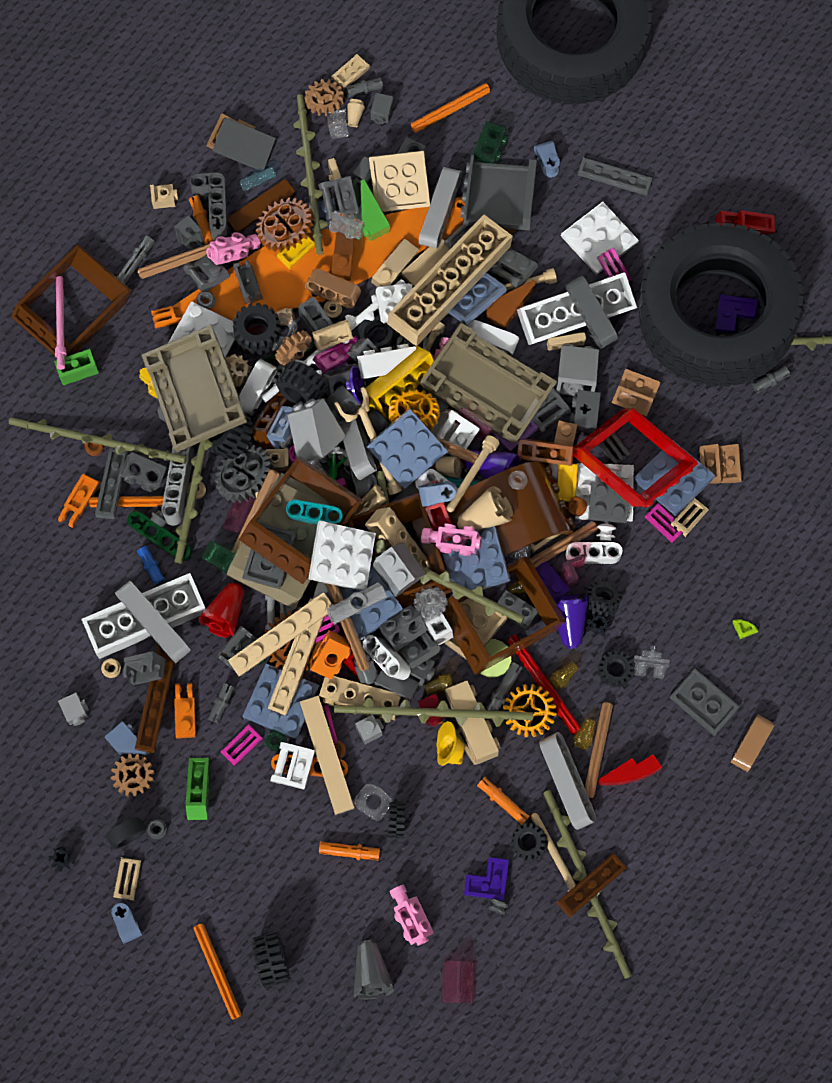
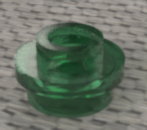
[265,731,285,751]

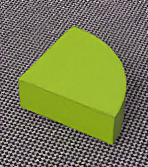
[732,619,758,639]

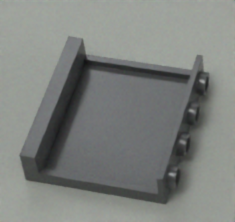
[460,155,537,230]

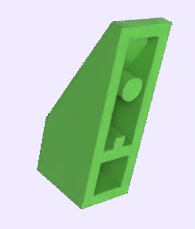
[360,179,390,241]
[185,758,209,820]

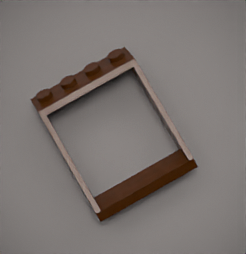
[11,245,132,357]
[239,456,363,584]
[348,493,452,609]
[439,557,566,675]

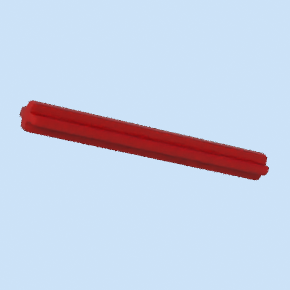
[508,634,581,734]

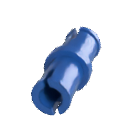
[137,546,165,585]

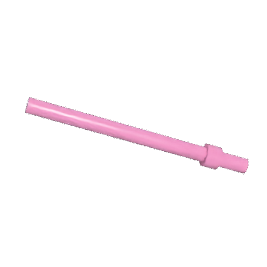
[55,276,66,370]

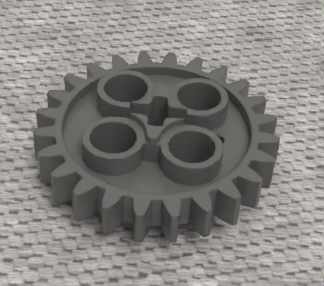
[215,445,274,503]

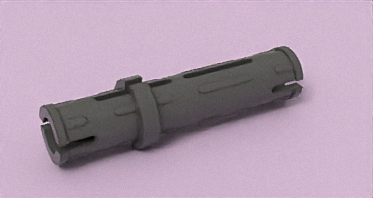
[117,236,155,284]
[485,662,522,711]

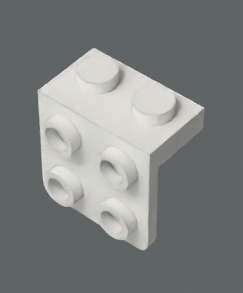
[375,283,412,323]

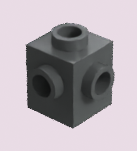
[409,658,435,688]

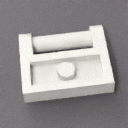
[436,410,480,459]
[270,742,315,790]

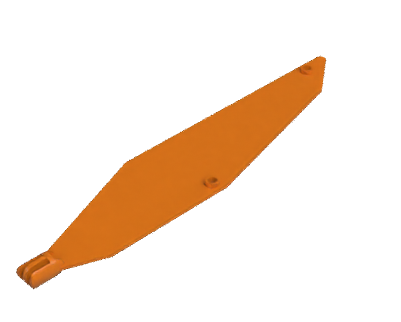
[151,196,465,329]

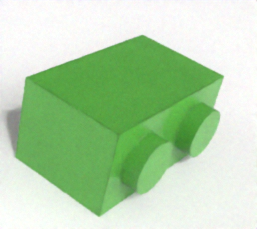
[54,349,99,386]

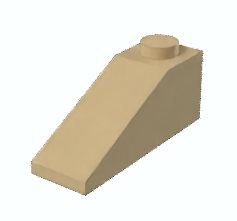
[371,239,419,287]

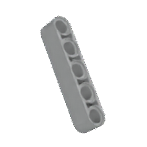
[419,167,462,248]
[340,410,377,480]
[162,445,194,526]
[115,580,191,663]
[539,732,596,830]

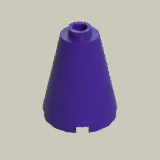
[465,450,520,479]
[555,595,588,649]

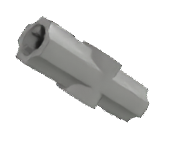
[326,582,387,625]

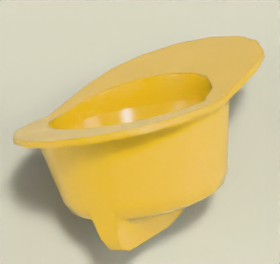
[436,721,465,766]

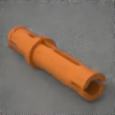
[189,195,214,245]
[477,777,530,825]
[319,841,380,861]

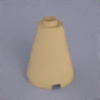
[457,486,513,531]

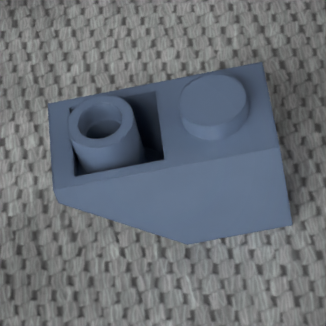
[105,721,150,756]

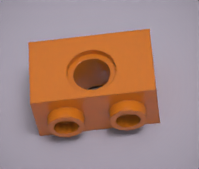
[310,630,351,679]

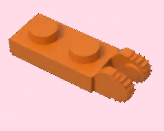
[58,474,100,528]
[174,683,196,739]

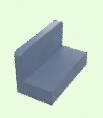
[267,406,293,449]

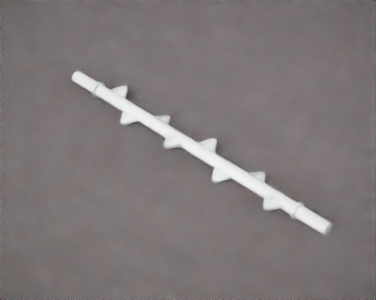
[261,279,406,403]

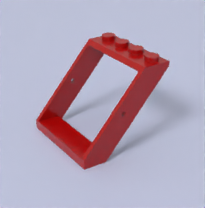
[573,408,698,508]

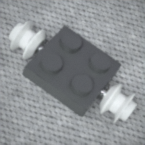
[588,464,630,541]

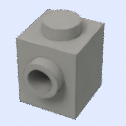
[58,693,89,726]
[355,715,384,745]

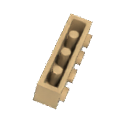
[365,507,431,581]
[319,676,401,722]
[445,681,500,765]

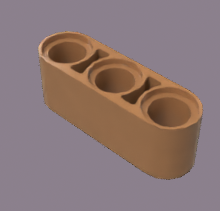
[305,269,361,308]
[730,714,775,772]

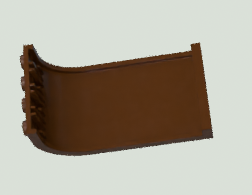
[412,461,576,575]

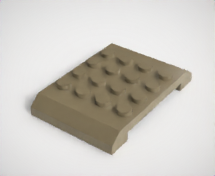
[420,323,557,444]
[142,325,247,452]
[227,473,347,611]

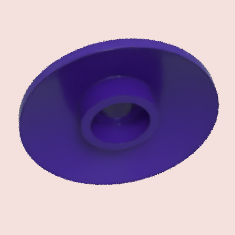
[346,366,364,404]

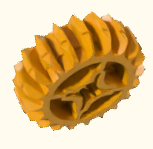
[388,389,440,430]
[503,684,556,737]

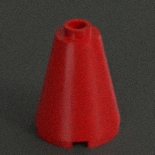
[199,582,245,638]

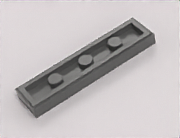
[578,157,653,196]
[95,448,129,519]

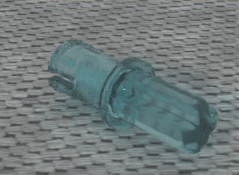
[240,167,276,191]

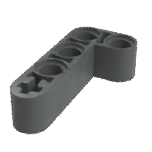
[190,173,228,241]
[565,275,618,349]

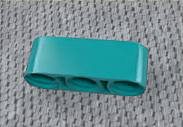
[286,500,343,525]

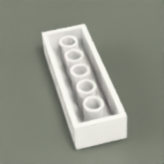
[517,272,637,345]
[82,573,206,659]

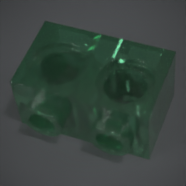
[474,121,508,164]
[201,541,236,574]

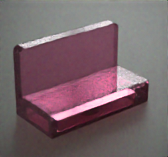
[455,407,493,442]
[222,497,255,534]
[560,554,586,588]
[442,961,474,1004]

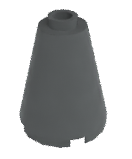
[353,940,394,1000]

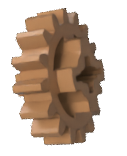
[304,79,344,116]
[275,330,312,366]
[111,754,155,797]

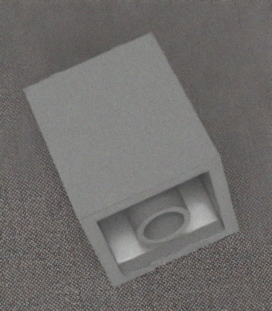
[556,344,599,396]
[288,398,346,461]
[373,543,426,597]

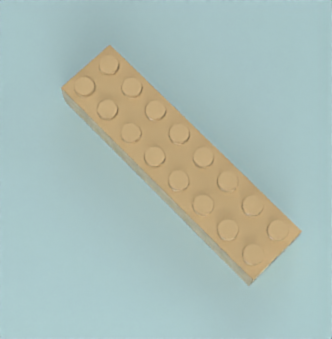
[387,215,513,346]

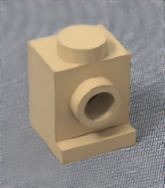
[150,184,178,209]
[266,448,289,471]

